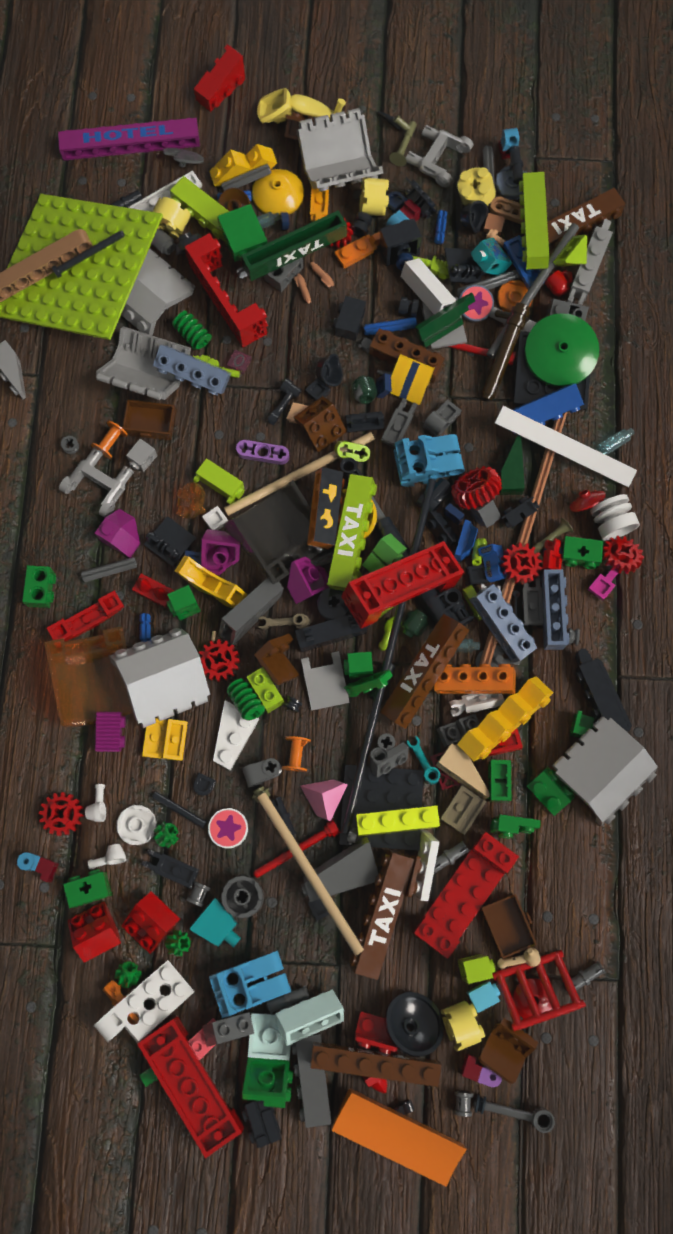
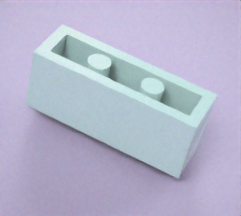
[276,989,344,1046]

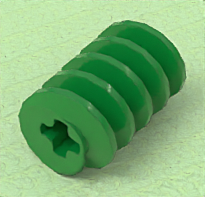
[172,310,212,350]
[227,678,265,721]

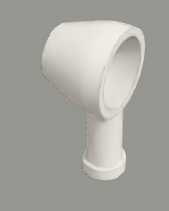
[85,784,106,822]
[88,844,126,870]

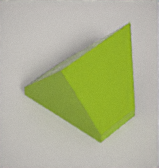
[553,235,587,267]

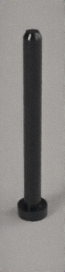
[52,231,125,278]

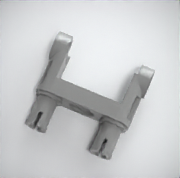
[406,125,473,187]
[59,447,134,518]

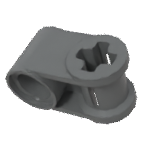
[242,758,282,787]

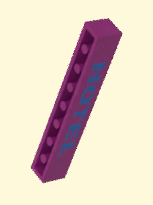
[58,118,200,160]

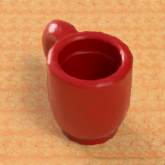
[544,270,573,298]

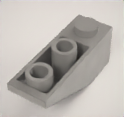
[0,340,26,399]

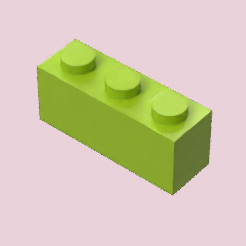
[457,954,495,984]

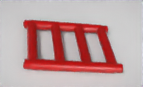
[492,950,586,1031]

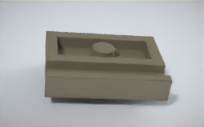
[440,786,486,835]

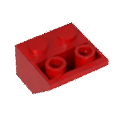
[121,891,180,954]
[67,901,121,963]

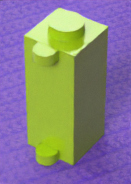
[193,458,245,504]

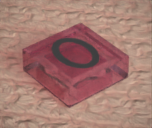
[227,350,252,374]

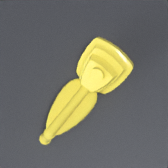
[257,88,346,123]

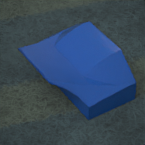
[454,520,478,562]

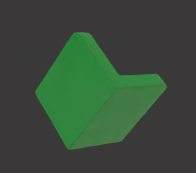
[570,710,594,738]

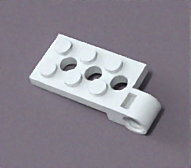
[94,960,194,1043]

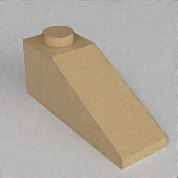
[435,743,490,800]

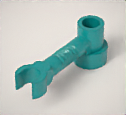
[407,736,440,785]

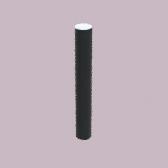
[152,791,207,829]

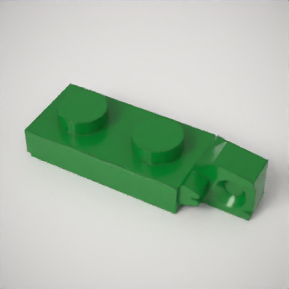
[344,669,393,697]

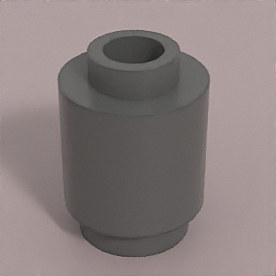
[151,229,176,255]

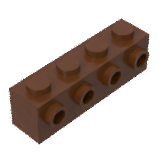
[369,328,445,384]

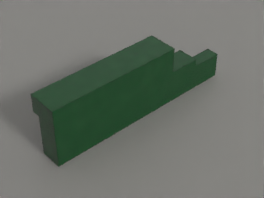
[415,292,475,347]

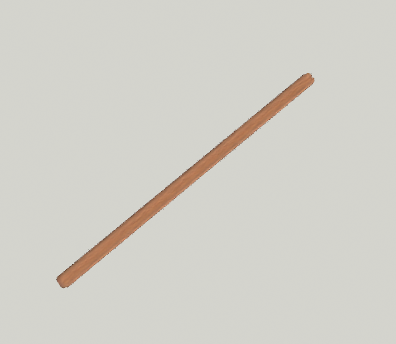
[479,412,567,665]

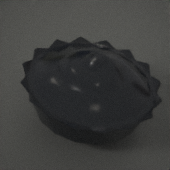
[175,232,202,256]

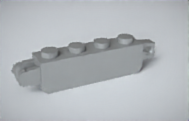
[567,219,613,305]

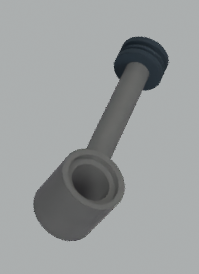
[473,1095,555,1133]

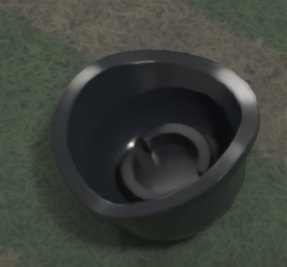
[460,201,488,233]
[316,354,343,386]

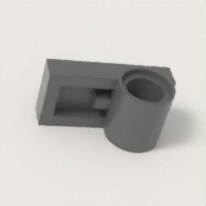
[423,399,462,437]
[369,742,409,778]

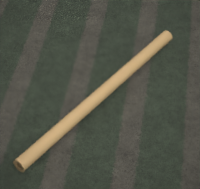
[224,432,375,516]
[257,793,364,956]

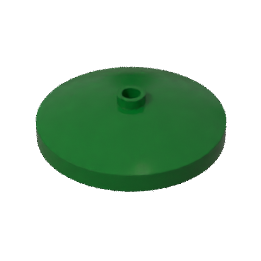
[524,313,599,388]

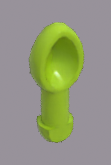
[378,616,394,651]

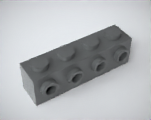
[292,1033,331,1128]

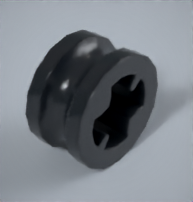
[283,696,303,713]

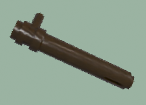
[481,302,530,401]

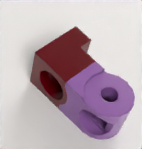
[460,1053,502,1087]

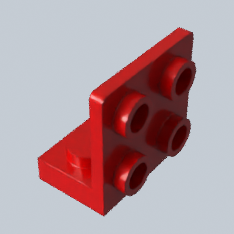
[354,1011,397,1054]

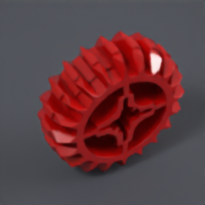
[451,466,502,510]

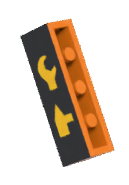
[307,467,345,549]

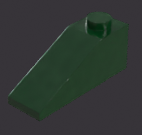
[500,436,525,495]

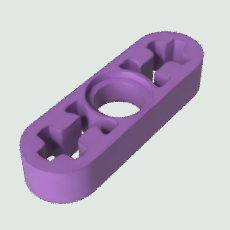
[236,440,289,465]

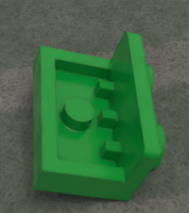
[527,767,575,816]

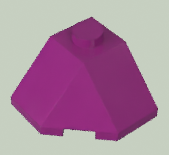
[95,509,141,558]
[201,529,240,575]
[287,557,329,604]

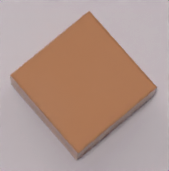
[483,213,505,236]

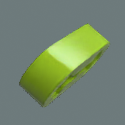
[335,440,370,462]
[462,585,482,621]

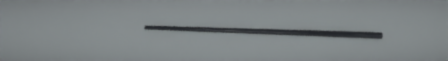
[341,479,436,835]

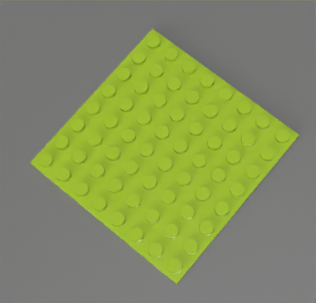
[0,194,163,340]

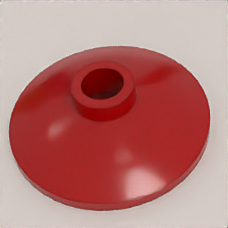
[569,489,606,512]
[513,978,552,1019]

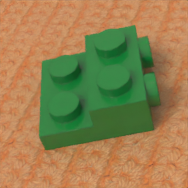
[490,814,541,839]
[242,1057,293,1108]

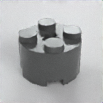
[221,876,264,918]

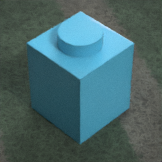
[466,981,501,1013]

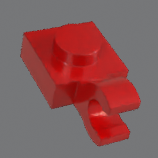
[542,538,562,570]

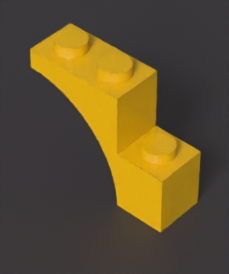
[209,144,277,187]
[175,555,247,608]

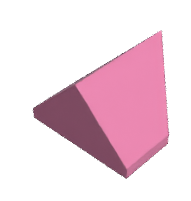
[300,779,347,821]

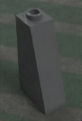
[218,576,284,646]
[301,837,379,902]

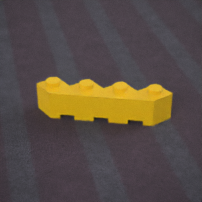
[457,677,554,761]

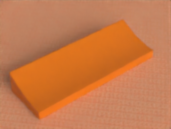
[331,1088,467,1187]

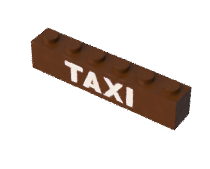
[523,188,625,251]
[380,614,469,729]
[350,849,415,980]
[310,1042,441,1087]

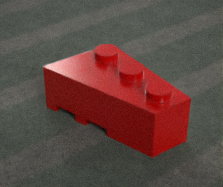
[194,44,245,112]

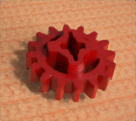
[602,536,644,574]
[500,542,543,585]
[199,639,240,682]
[39,792,84,836]

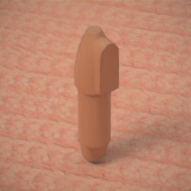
[310,262,334,288]
[294,274,311,304]

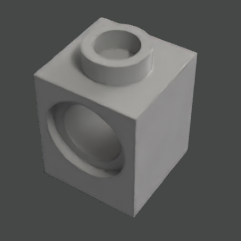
[126,439,157,472]

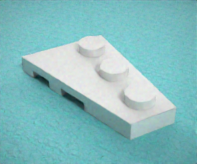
[213,700,259,771]
[415,830,439,901]

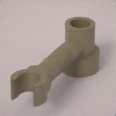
[258,614,311,630]

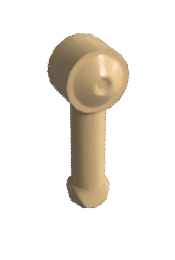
[497,948,541,969]

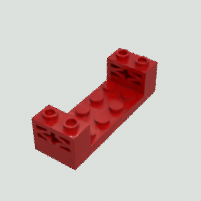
[185,233,268,348]
[341,541,464,629]
[412,832,519,959]
[137,1016,245,1158]

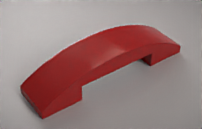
[47,590,124,645]

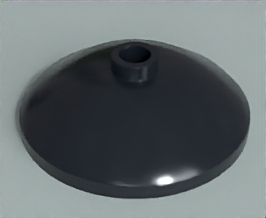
[385,992,444,1057]

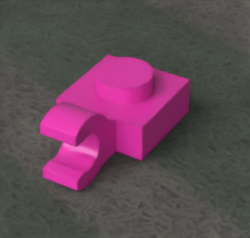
[588,569,618,601]

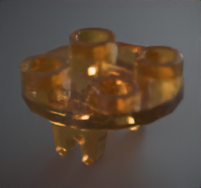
[177,482,206,519]

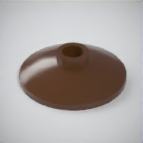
[218,188,250,212]

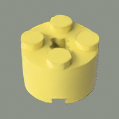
[458,167,496,207]
[360,178,389,216]
[152,197,191,239]
[441,1001,485,1051]

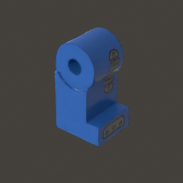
[478,544,507,583]

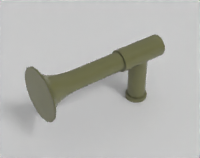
[389,115,417,166]
[533,517,574,567]

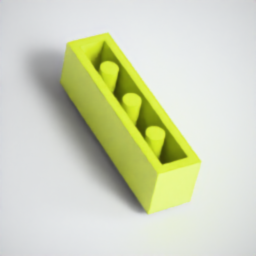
[356,806,440,836]

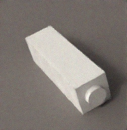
[401,258,456,315]

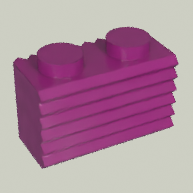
[95,712,126,752]

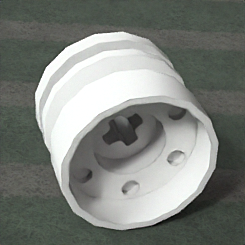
[590,494,640,541]

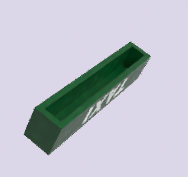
[241,210,347,281]

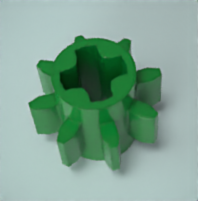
[154,822,179,848]
[165,930,191,957]
[114,961,142,988]

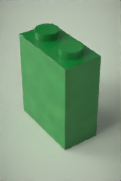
[217,204,267,262]

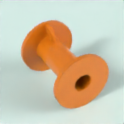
[91,420,128,459]
[282,736,311,772]

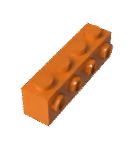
[434,664,516,694]

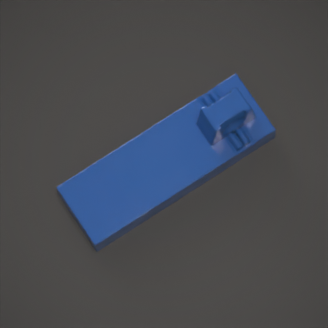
[503,235,545,289]

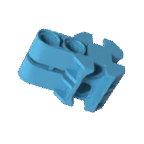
[394,434,465,487]
[209,951,291,1018]

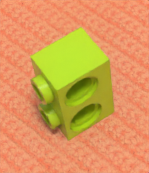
[247,667,284,713]

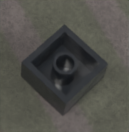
[379,219,422,266]

